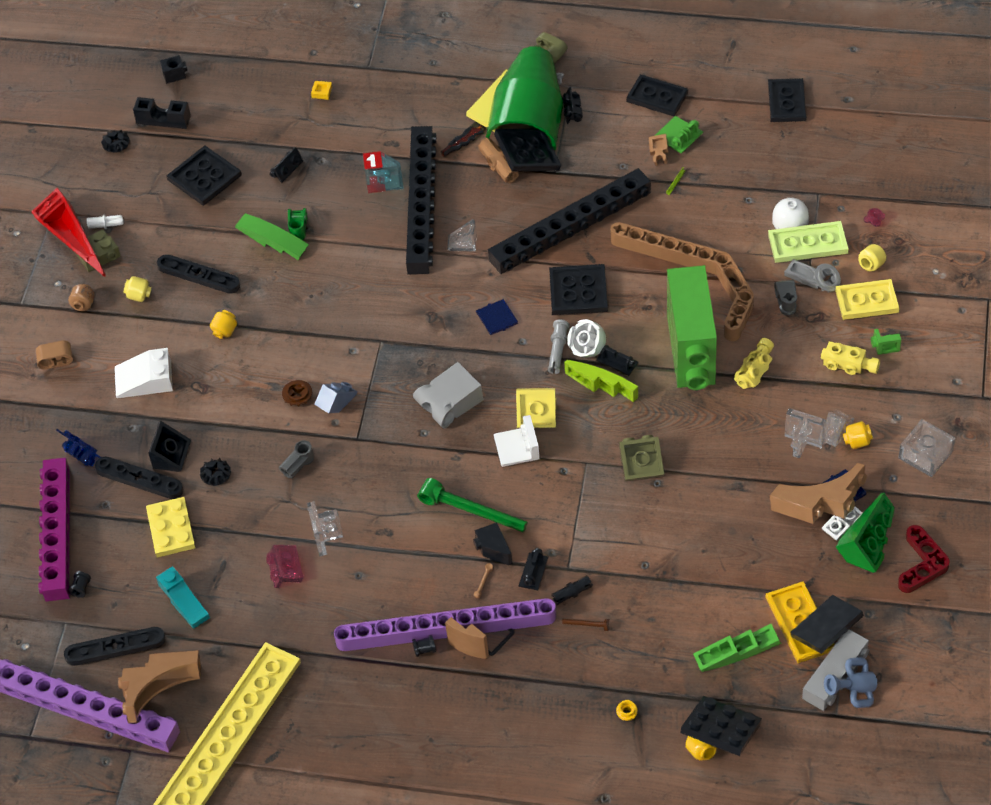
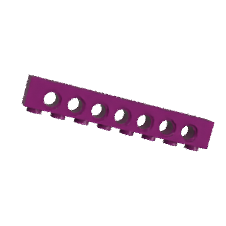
[38,458,70,602]

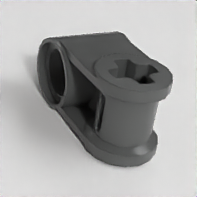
[774,280,797,315]

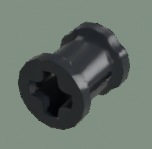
[68,571,91,598]
[412,635,436,657]

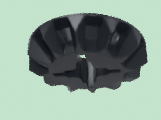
[101,129,130,153]
[200,458,231,486]

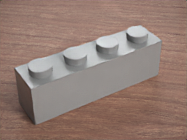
[802,629,869,711]

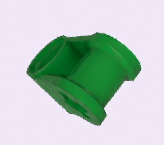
[288,208,308,240]

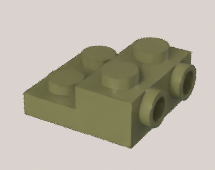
[75,229,121,272]
[619,435,664,481]

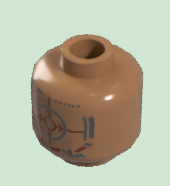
[68,284,95,311]

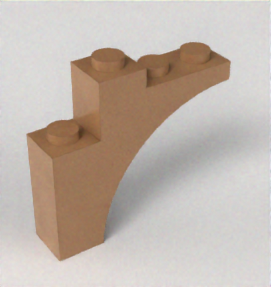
[770,463,867,524]
[118,650,201,723]

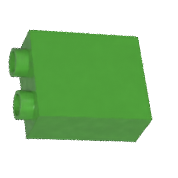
[667,265,717,390]

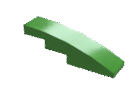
[235,213,309,260]
[693,624,781,672]

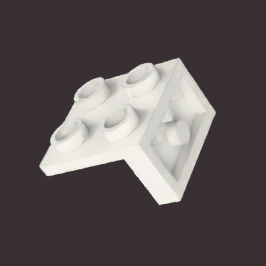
[494,415,540,467]

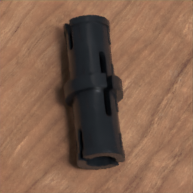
[551,575,593,605]

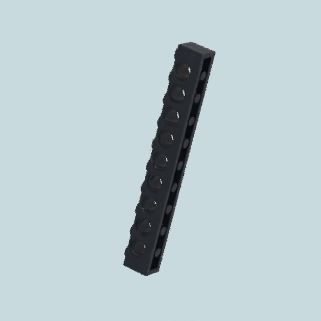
[406,126,437,275]
[488,168,651,274]

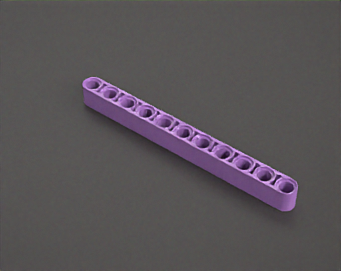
[334,599,556,651]

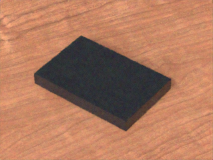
[626,74,688,116]
[768,78,806,122]
[790,595,864,654]

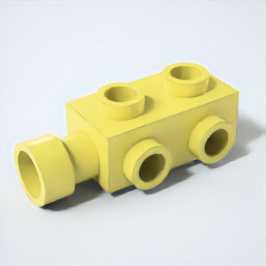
[734,338,774,389]
[821,341,880,375]

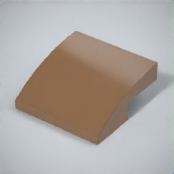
[445,617,489,659]

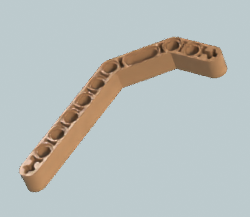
[610,222,754,341]

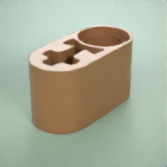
[36,340,73,369]

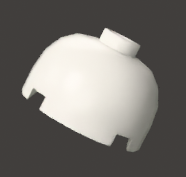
[772,198,809,229]
[568,319,606,358]

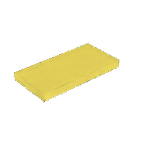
[466,69,507,132]

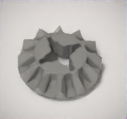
[813,263,841,293]

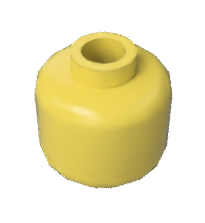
[858,244,886,272]
[123,276,152,302]

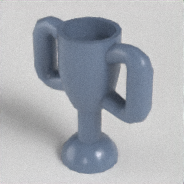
[824,657,877,708]

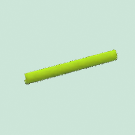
[666,167,686,195]

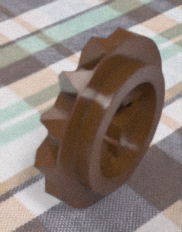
[282,380,313,407]

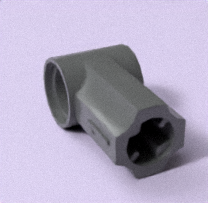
[279,440,314,478]

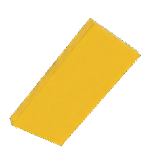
[766,581,835,663]

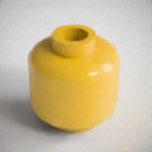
[210,310,237,339]
[843,422,873,449]
[686,736,717,761]

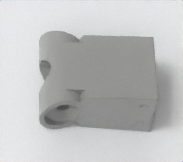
[413,362,484,429]

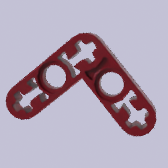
[898,525,950,593]

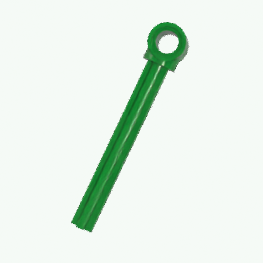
[417,478,528,532]

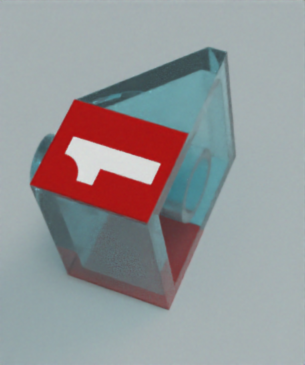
[363,151,403,193]

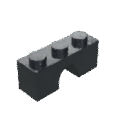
[133,97,191,129]

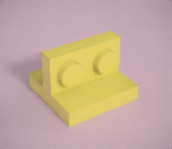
[516,388,556,428]

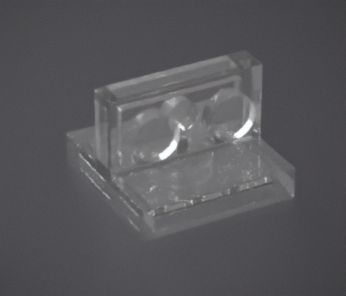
[785,408,826,458]
[307,501,343,557]

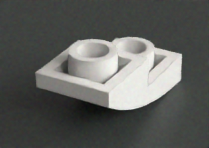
[822,506,862,541]

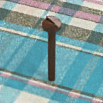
[562,619,610,631]

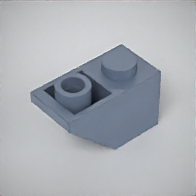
[314,382,357,413]

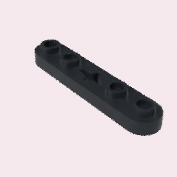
[157,254,240,294]
[95,456,183,499]
[64,627,166,666]

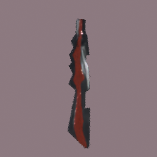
[440,122,485,157]

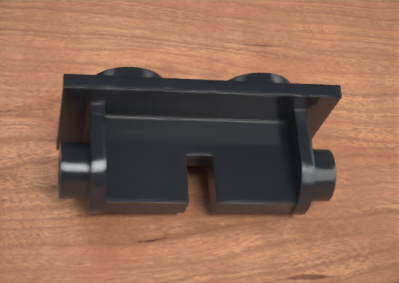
[562,87,583,124]
[270,147,304,183]
[596,345,639,376]
[519,548,549,591]

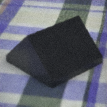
[148,421,191,472]

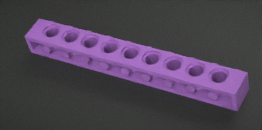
[0,659,180,753]

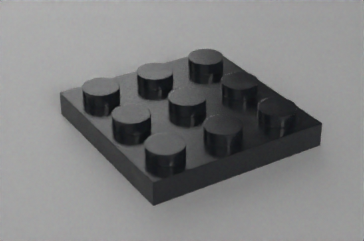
[494,128,562,172]
[166,145,242,206]
[549,264,608,315]
[680,696,762,756]

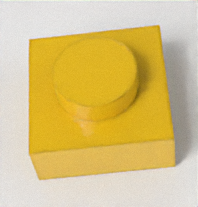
[311,81,332,100]

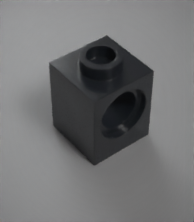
[160,55,188,84]

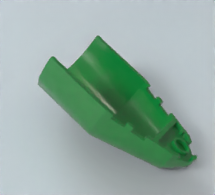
[486,45,563,151]

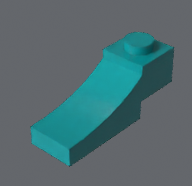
[156,566,210,629]

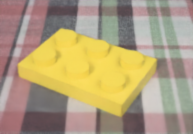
[835,279,899,320]
[146,497,195,557]

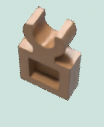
[649,134,669,166]

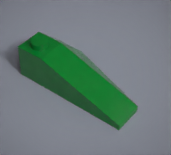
[835,493,895,573]

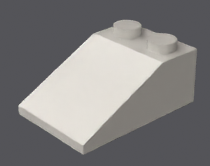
[115,348,173,398]

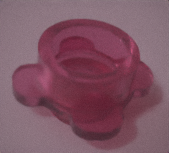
[864,208,885,227]

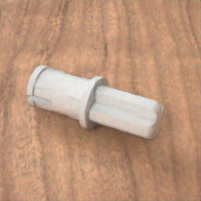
[87,215,124,229]

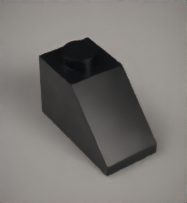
[473,522,512,565]

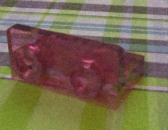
[266,545,304,588]

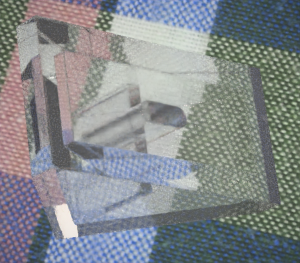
[447,219,477,251]
[819,410,854,447]

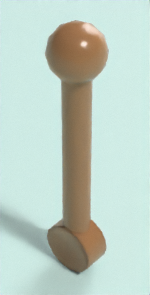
[474,563,493,598]

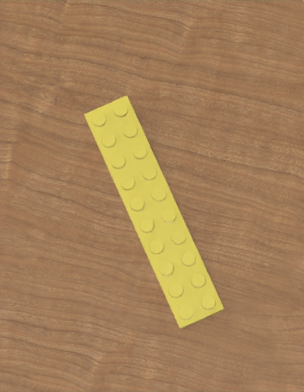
[153,642,301,805]

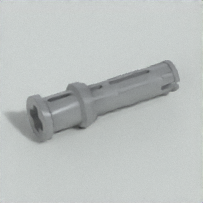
[548,319,570,374]

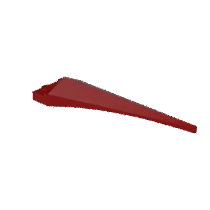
[31,188,106,277]

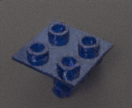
[56,429,101,466]

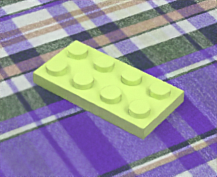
[768,221,848,263]

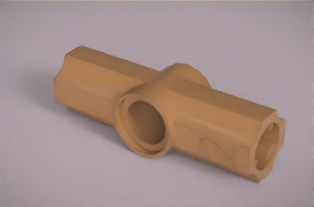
[478,138,519,183]

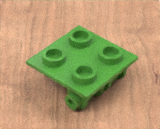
[655,116,703,154]

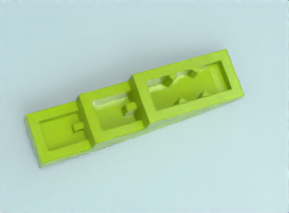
[564,360,638,402]

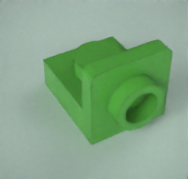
[871,329,901,355]

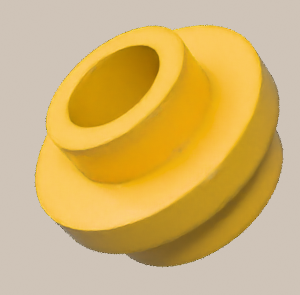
[616,700,637,721]

